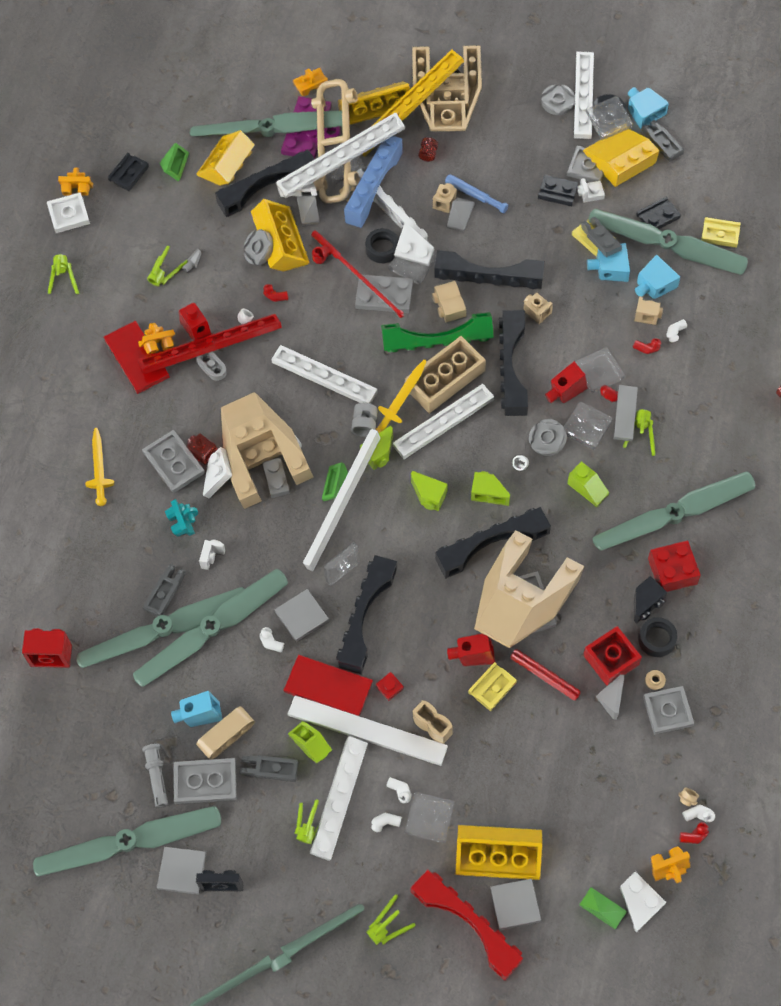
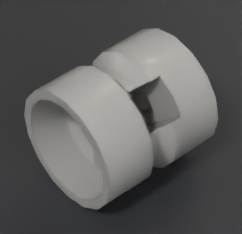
[351,403,378,437]

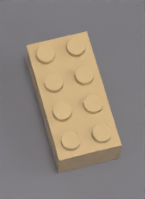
[405,336,486,414]

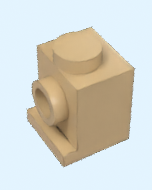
[433,183,457,213]
[524,293,553,324]
[635,296,663,325]

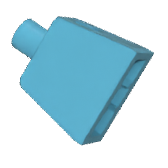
[628,87,669,129]
[587,243,630,282]
[635,255,681,299]
[171,691,222,727]

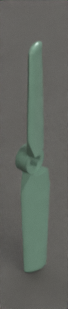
[190,110,342,137]
[589,209,748,275]
[592,471,755,550]
[133,569,288,687]
[76,587,245,668]
[33,806,221,876]
[189,904,364,1006]

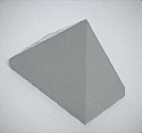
[296,193,320,226]
[447,198,475,232]
[596,674,624,720]

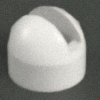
[237,308,254,324]
[512,455,529,471]

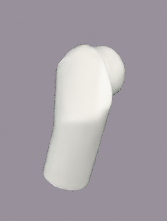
[666,319,687,343]
[260,627,284,653]
[387,777,411,803]
[682,805,715,822]
[371,813,402,832]

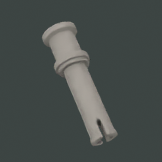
[142,744,169,808]

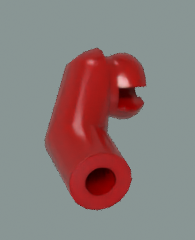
[633,338,661,354]
[600,385,618,402]
[679,822,709,844]

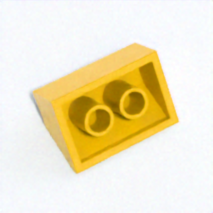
[197,130,255,186]

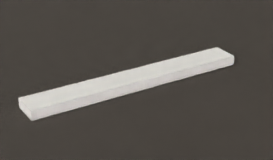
[276,112,405,198]
[303,429,380,571]
[288,696,448,766]

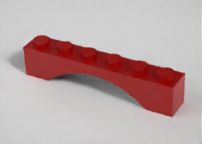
[410,870,523,981]

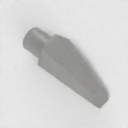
[182,248,202,272]

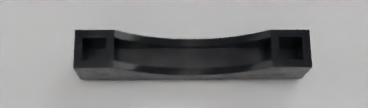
[215,149,315,218]
[434,250,545,289]
[499,310,528,416]
[435,507,551,579]
[336,555,397,674]

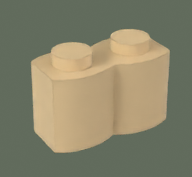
[432,281,466,322]
[413,701,453,744]

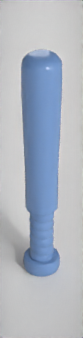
[445,174,508,214]

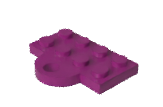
[281,96,340,159]

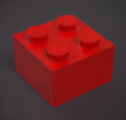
[648,540,701,592]
[583,626,642,686]
[22,628,72,668]

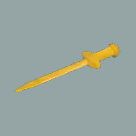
[376,359,426,433]
[85,428,114,506]

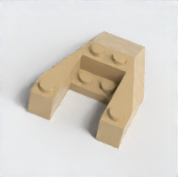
[412,46,482,131]
[221,392,314,509]
[474,530,584,648]

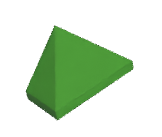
[159,143,189,181]
[322,462,348,501]
[579,887,627,930]

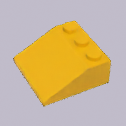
[583,126,659,187]

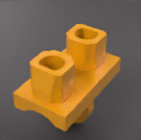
[293,68,328,97]
[58,167,93,196]
[138,323,175,354]
[651,846,690,883]

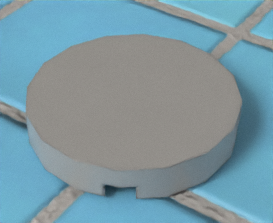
[541,84,575,115]
[244,229,273,265]
[529,419,567,456]

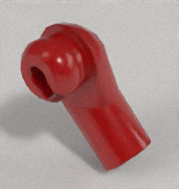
[263,284,288,302]

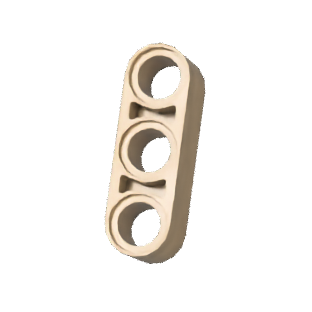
[196,706,255,760]

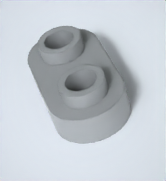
[196,352,227,381]

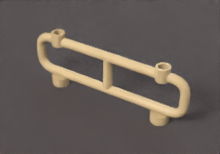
[312,79,360,203]

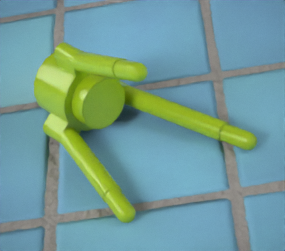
[147,246,188,286]
[48,254,79,294]
[623,409,655,456]
[294,799,319,844]
[366,894,416,945]

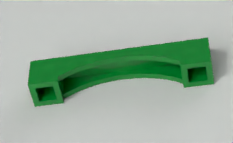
[381,312,494,353]

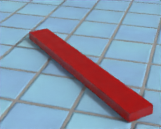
[138,314,282,374]

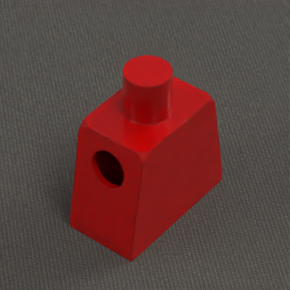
[178,303,212,341]
[545,361,588,403]
[447,633,495,666]

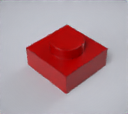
[375,672,404,701]

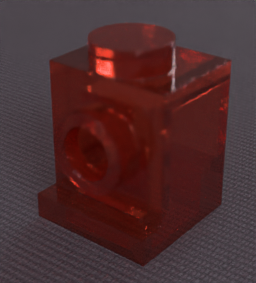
[187,433,217,465]

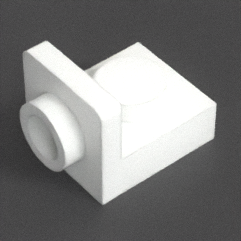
[578,178,605,203]
[199,540,225,570]

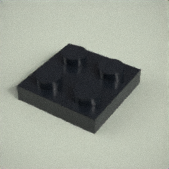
[196,870,244,891]

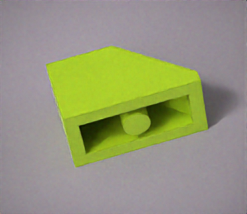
[360,425,393,470]
[568,461,609,507]
[411,471,448,511]
[471,471,510,506]
[288,721,332,763]

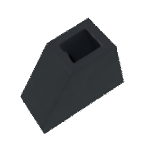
[634,576,667,624]

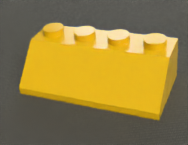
[338,82,410,125]
[251,199,309,272]
[456,825,542,880]

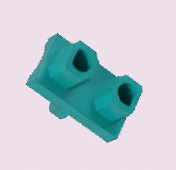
[165,499,199,537]

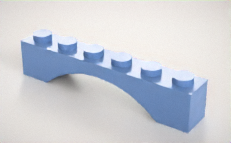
[344,136,403,228]

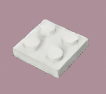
[47,192,90,233]

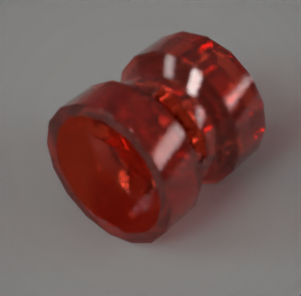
[418,137,438,162]

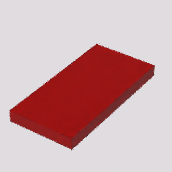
[104,320,170,394]
[284,654,373,717]

